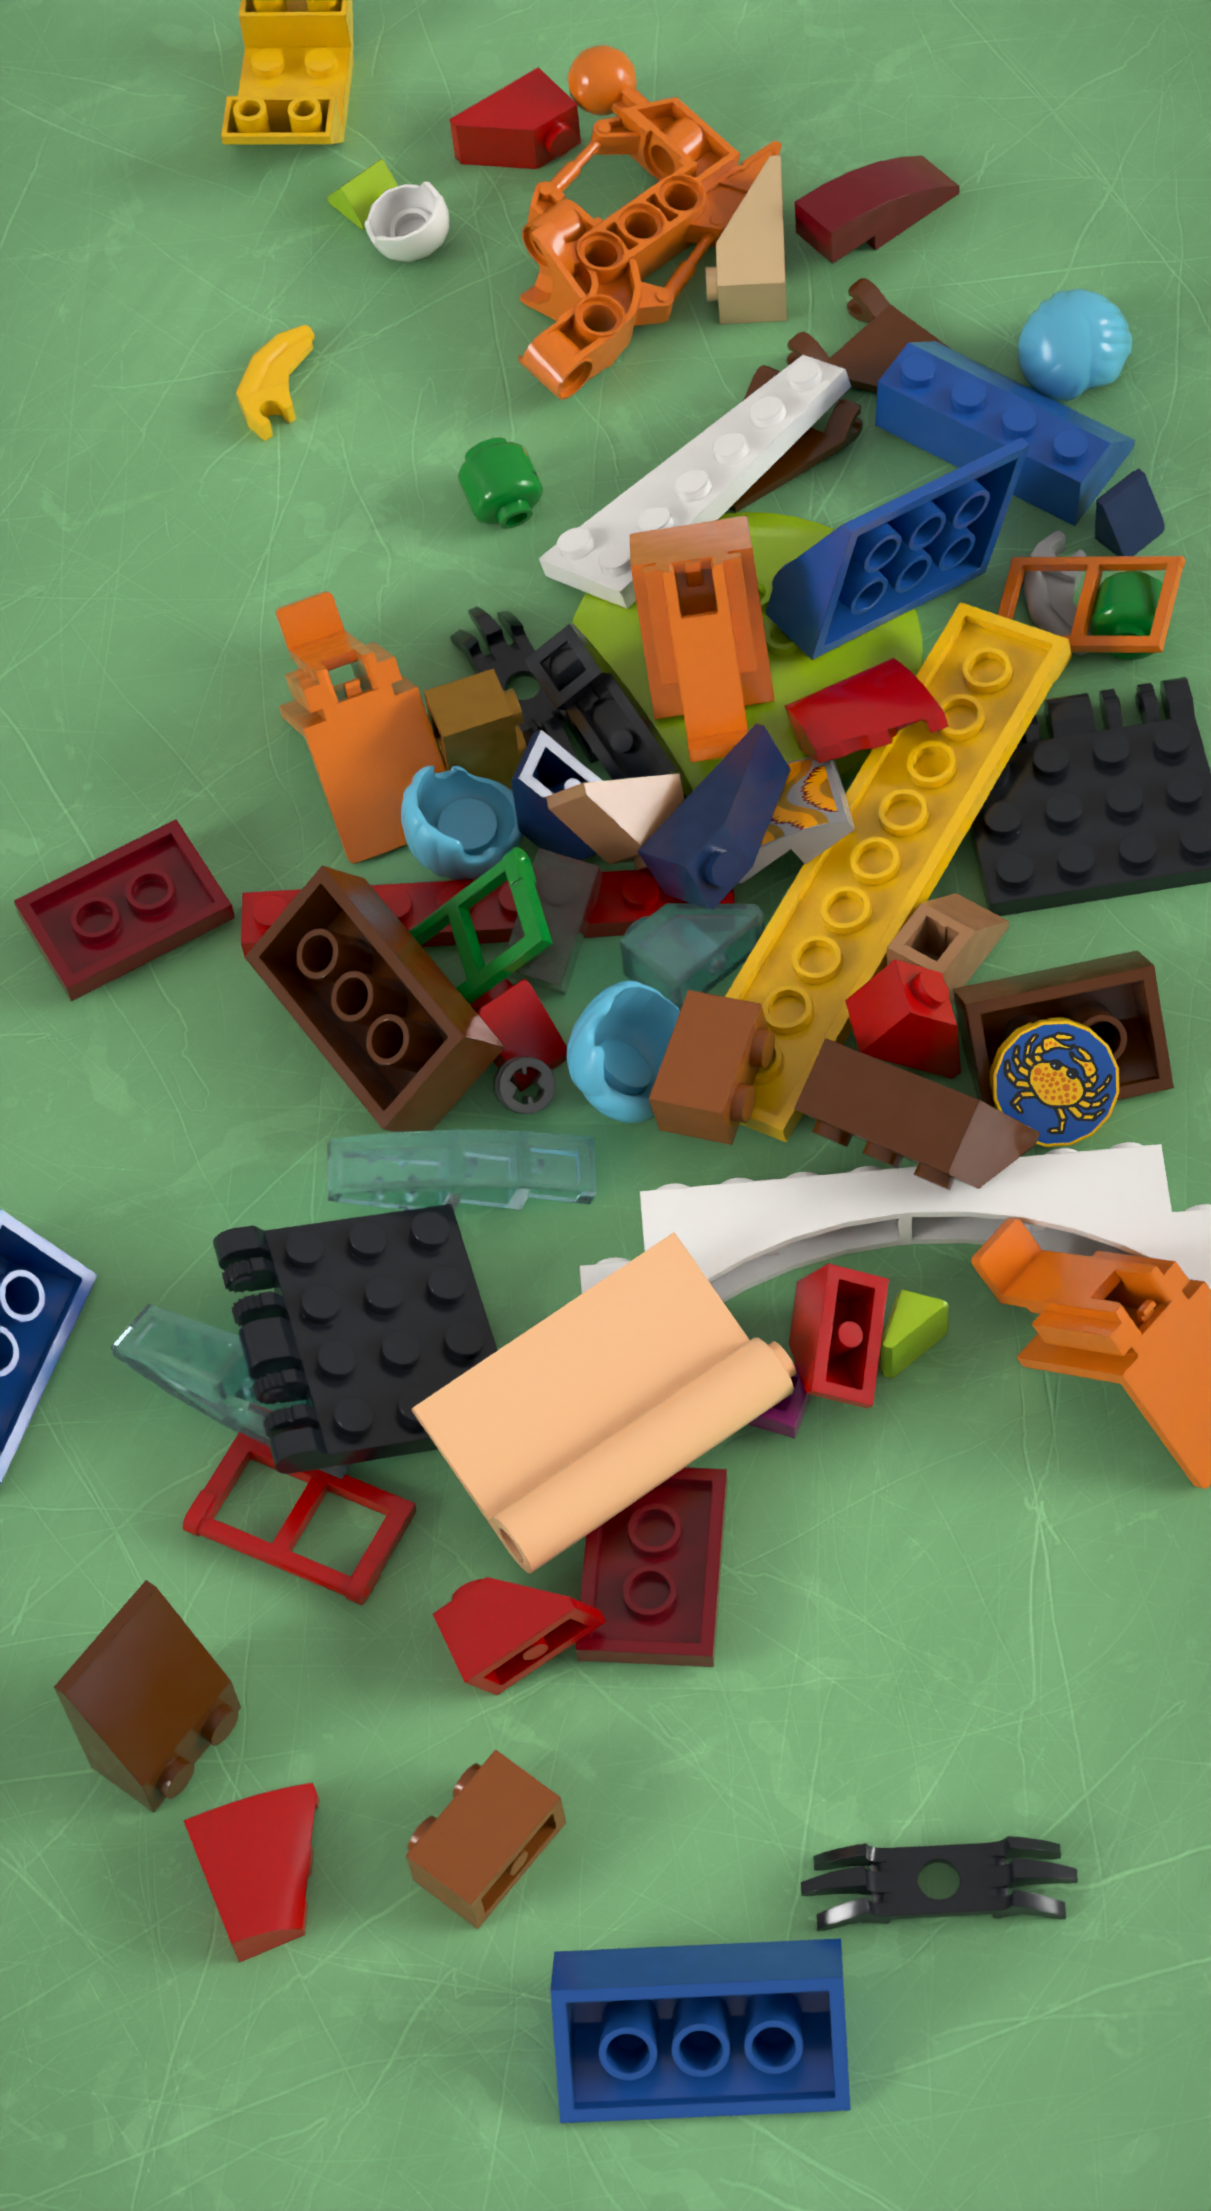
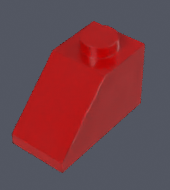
[449,67,581,169]
[845,959,961,1079]
[788,1263,889,1409]
[433,1577,606,1695]

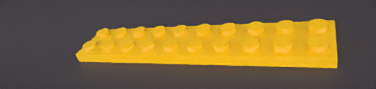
[725,602,1071,1143]

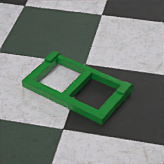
[409,847,553,1004]

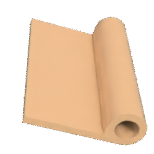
[411,1232,796,1574]

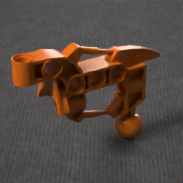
[518,45,782,400]

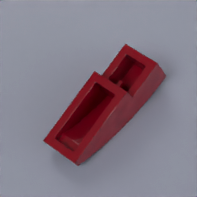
[794,156,959,264]

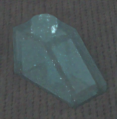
[620,903,765,1011]

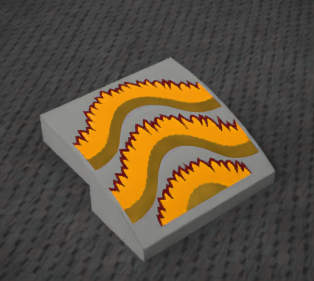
[739,757,855,884]

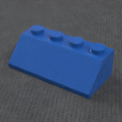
[875,341,1135,526]
[0,1209,97,1485]
[550,1938,851,2123]

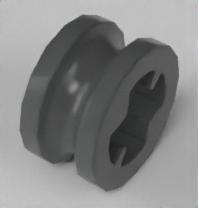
[494,1057,555,1114]

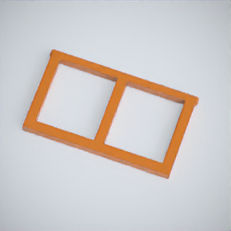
[997,556,1186,653]

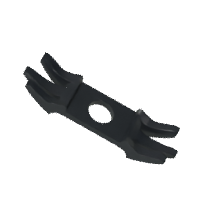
[450,607,599,764]
[801,1836,1078,1931]

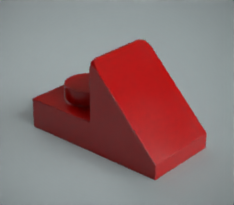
[470,978,567,1092]

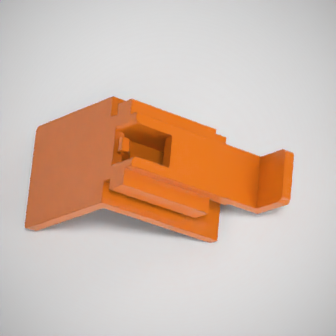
[629,516,775,762]
[275,591,446,864]
[971,1218,1211,1489]

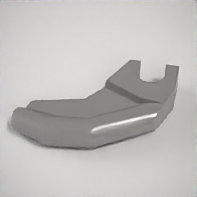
[1022,529,1092,656]

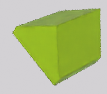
[327,158,398,231]

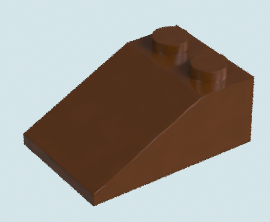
[54,1580,241,1813]

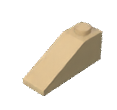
[706,155,787,324]

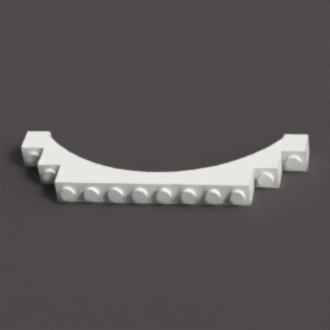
[580,1142,1211,1302]

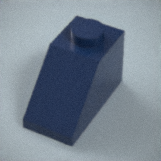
[511,730,603,867]

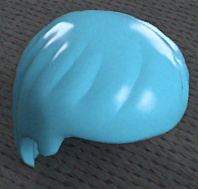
[1018,289,1132,401]
[401,765,523,880]
[566,980,680,1124]

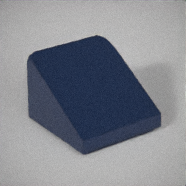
[1095,468,1165,556]

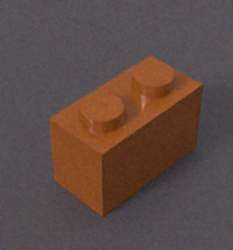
[649,990,775,1145]
[405,1749,566,1929]

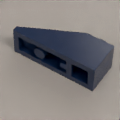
[637,723,791,911]

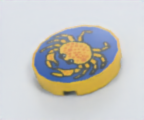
[990,1017,1119,1147]

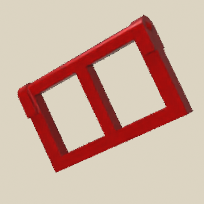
[182,1431,416,1605]

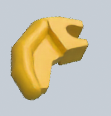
[236,325,315,441]

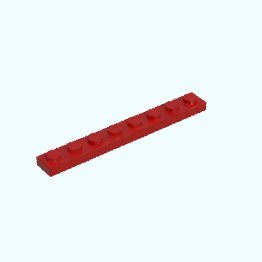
[241,870,736,957]

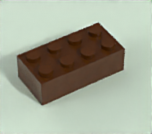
[245,866,505,1139]

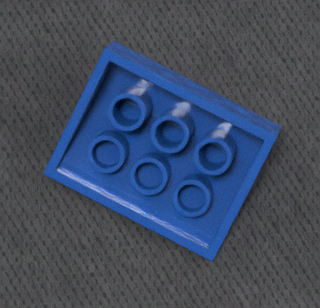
[765,438,1030,660]

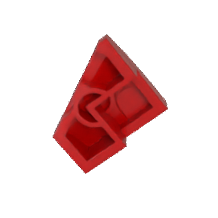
[785,658,949,763]
[183,1783,319,1963]

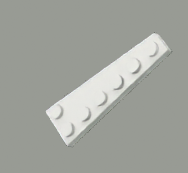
[539,355,851,609]

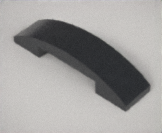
[524,623,693,799]

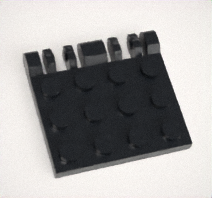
[969,677,1211,916]
[213,1204,498,1474]

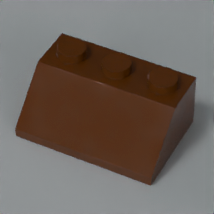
[953,950,1174,1109]
[794,1038,1040,1191]

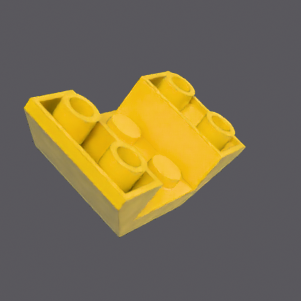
[221,0,354,145]

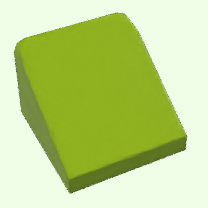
[880,1289,948,1379]

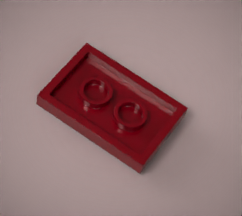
[14,819,235,1002]
[576,1467,728,1667]

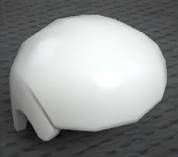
[364,181,450,263]

